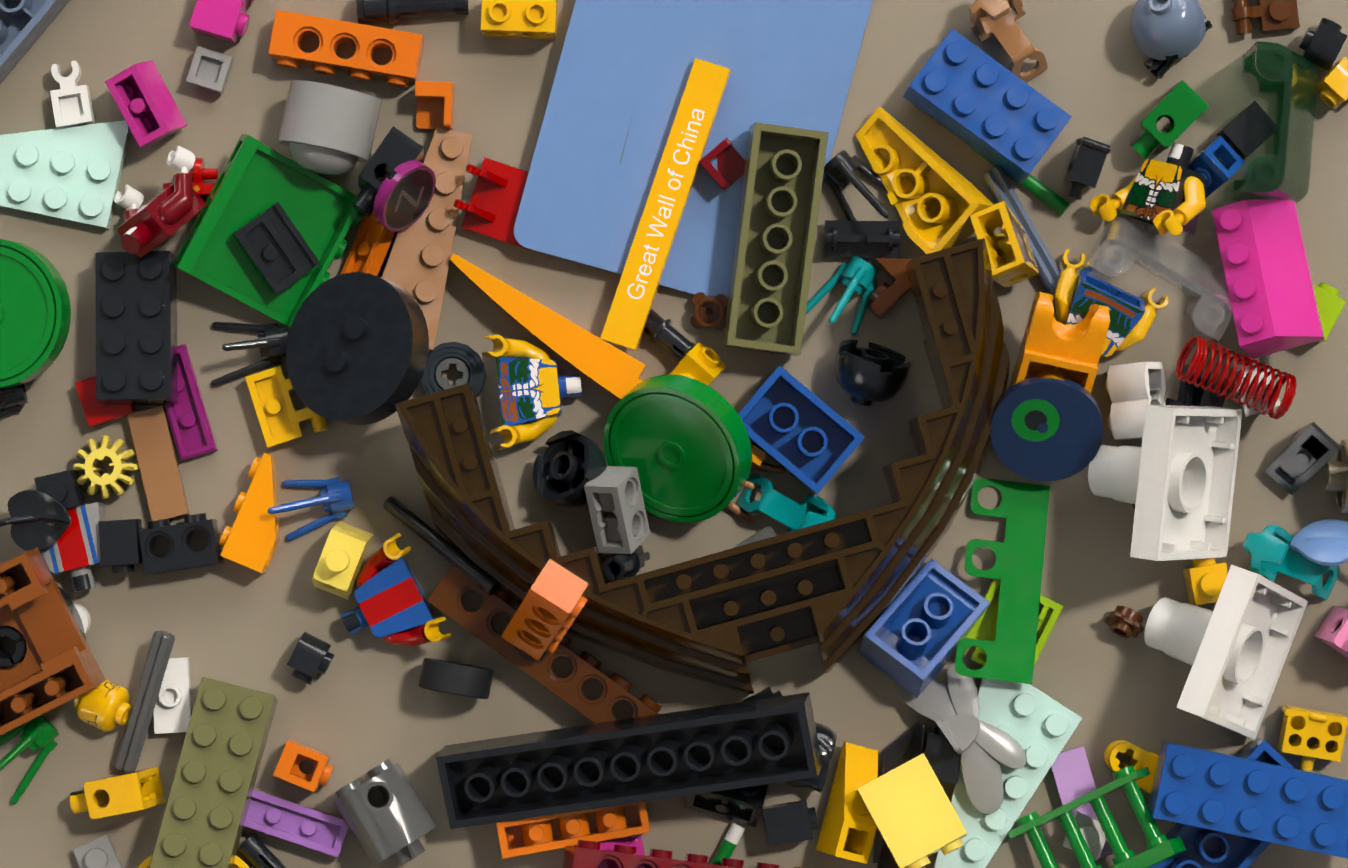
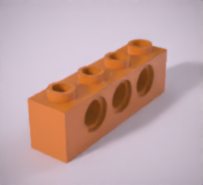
[268,10,425,87]
[501,559,588,661]
[496,801,651,859]

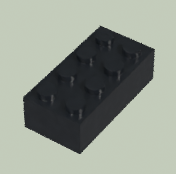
[95,250,178,406]

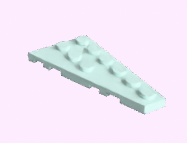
[0,120,130,229]
[933,678,1082,868]

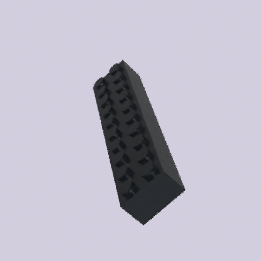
[436,692,823,829]

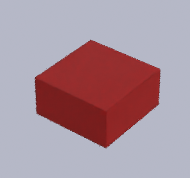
[75,376,136,428]

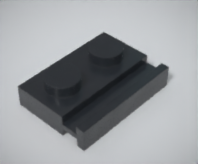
[232,202,321,294]

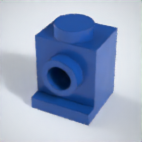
[1188,136,1245,199]

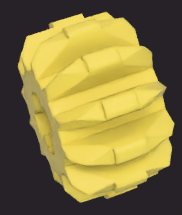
[73,435,138,499]

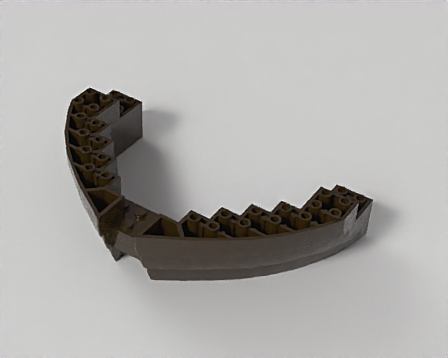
[395,238,1010,694]

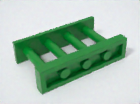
[1008,765,1186,868]

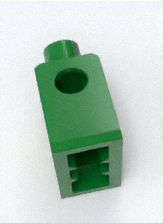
[1129,80,1209,160]

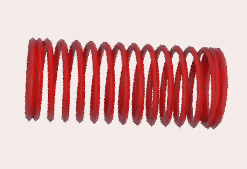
[1176,335,1297,420]

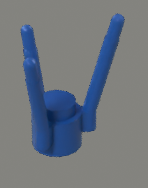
[268,477,355,541]

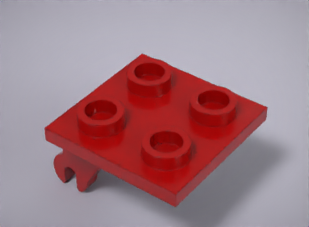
[453,157,531,251]

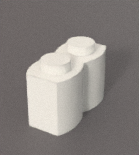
[1105,361,1166,440]

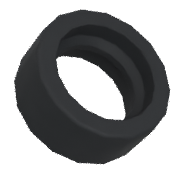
[419,658,494,699]

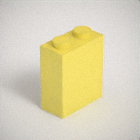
[857,753,967,868]

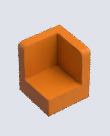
[415,81,455,130]

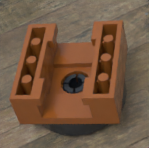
[0,547,106,735]

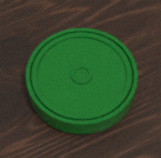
[0,239,71,388]
[603,375,752,523]

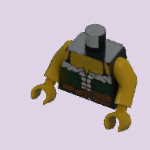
[1089,143,1206,235]

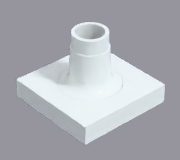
[1088,405,1242,561]
[1144,564,1308,740]

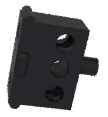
[1064,137,1110,200]

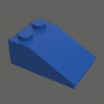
[859,558,990,698]

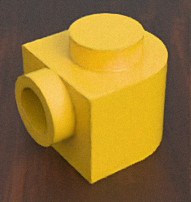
[1315,57,1348,109]

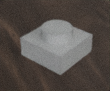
[186,46,234,94]
[73,834,124,868]

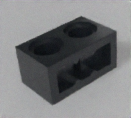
[138,513,223,575]

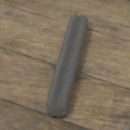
[115,630,175,773]

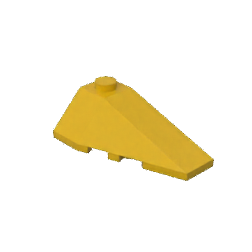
[856,107,994,254]

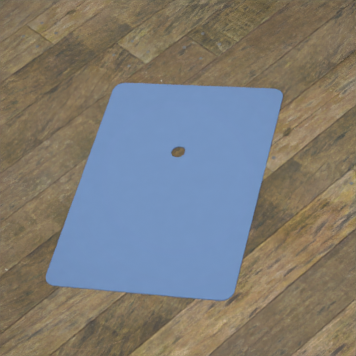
[514,0,873,298]

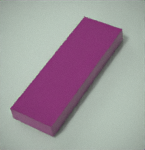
[165,344,218,461]

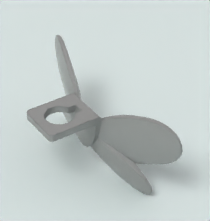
[896,663,1027,814]

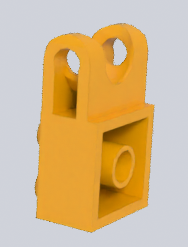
[1008,292,1110,394]

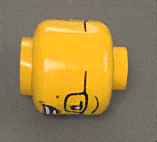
[74,679,132,732]

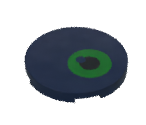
[990,376,1103,481]

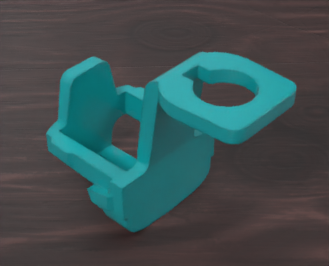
[737,474,836,533]
[1242,525,1340,600]

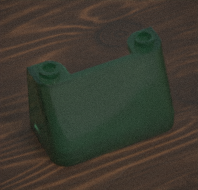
[1231,41,1318,203]

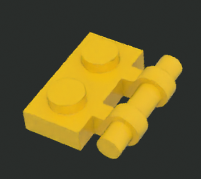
[245,366,328,448]

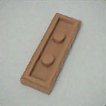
[127,406,190,521]

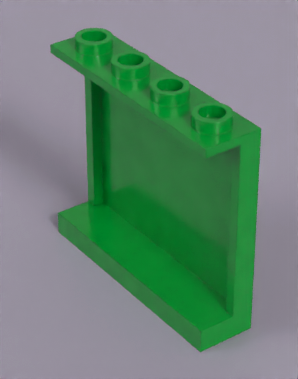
[172,134,363,328]

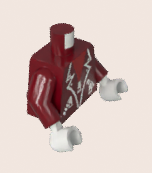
[114,146,207,257]

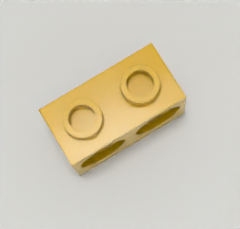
[481,0,558,39]

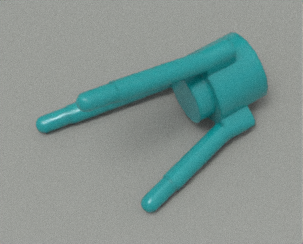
[806,256,878,335]

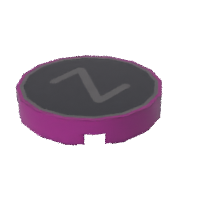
[373,160,436,231]

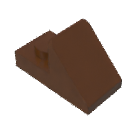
[868,258,911,319]

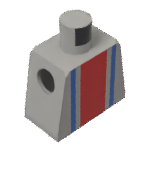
[41,502,105,593]

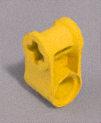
[1104,740,1159,794]

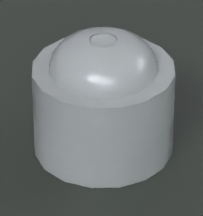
[278,80,382,175]

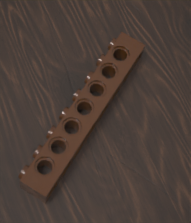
[426,565,662,724]

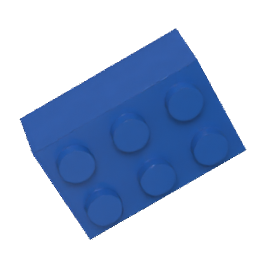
[738,365,865,495]

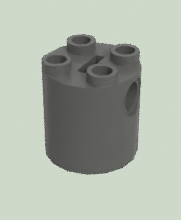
[334,759,437,866]

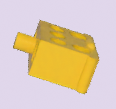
[1277,705,1348,771]

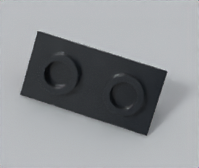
[824,220,900,258]

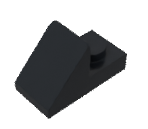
[1264,422,1341,495]

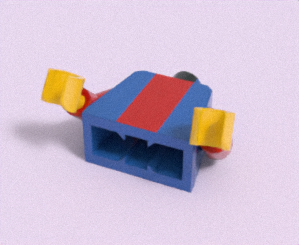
[341,533,451,647]

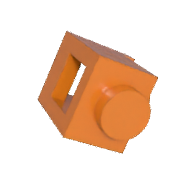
[273,739,334,792]

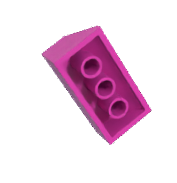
[1212,199,1325,359]

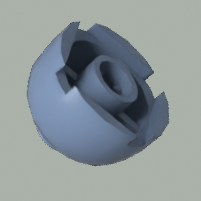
[1130,0,1206,60]

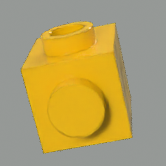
[1183,558,1228,606]

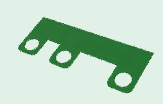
[955,478,1050,684]

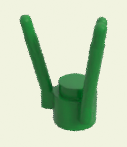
[0,715,60,804]

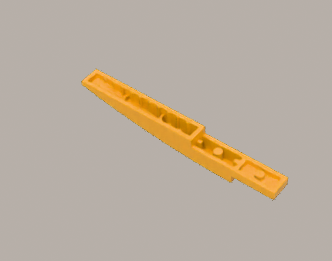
[450,253,767,467]

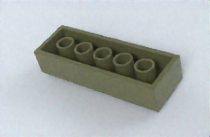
[722,122,829,356]
[149,677,278,868]

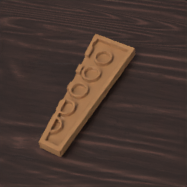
[381,127,473,352]

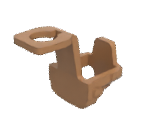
[969,0,1048,83]

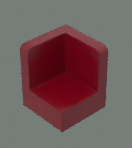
[699,138,746,192]

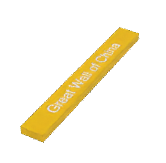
[600,58,731,351]

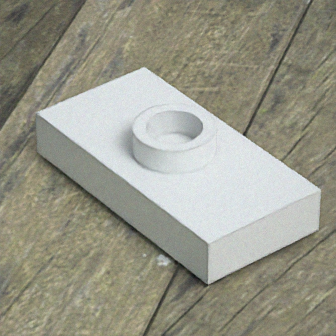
[153,657,192,734]

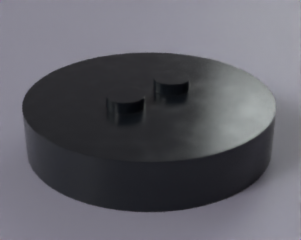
[286,272,429,425]

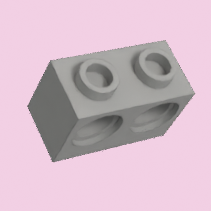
[584,466,651,554]

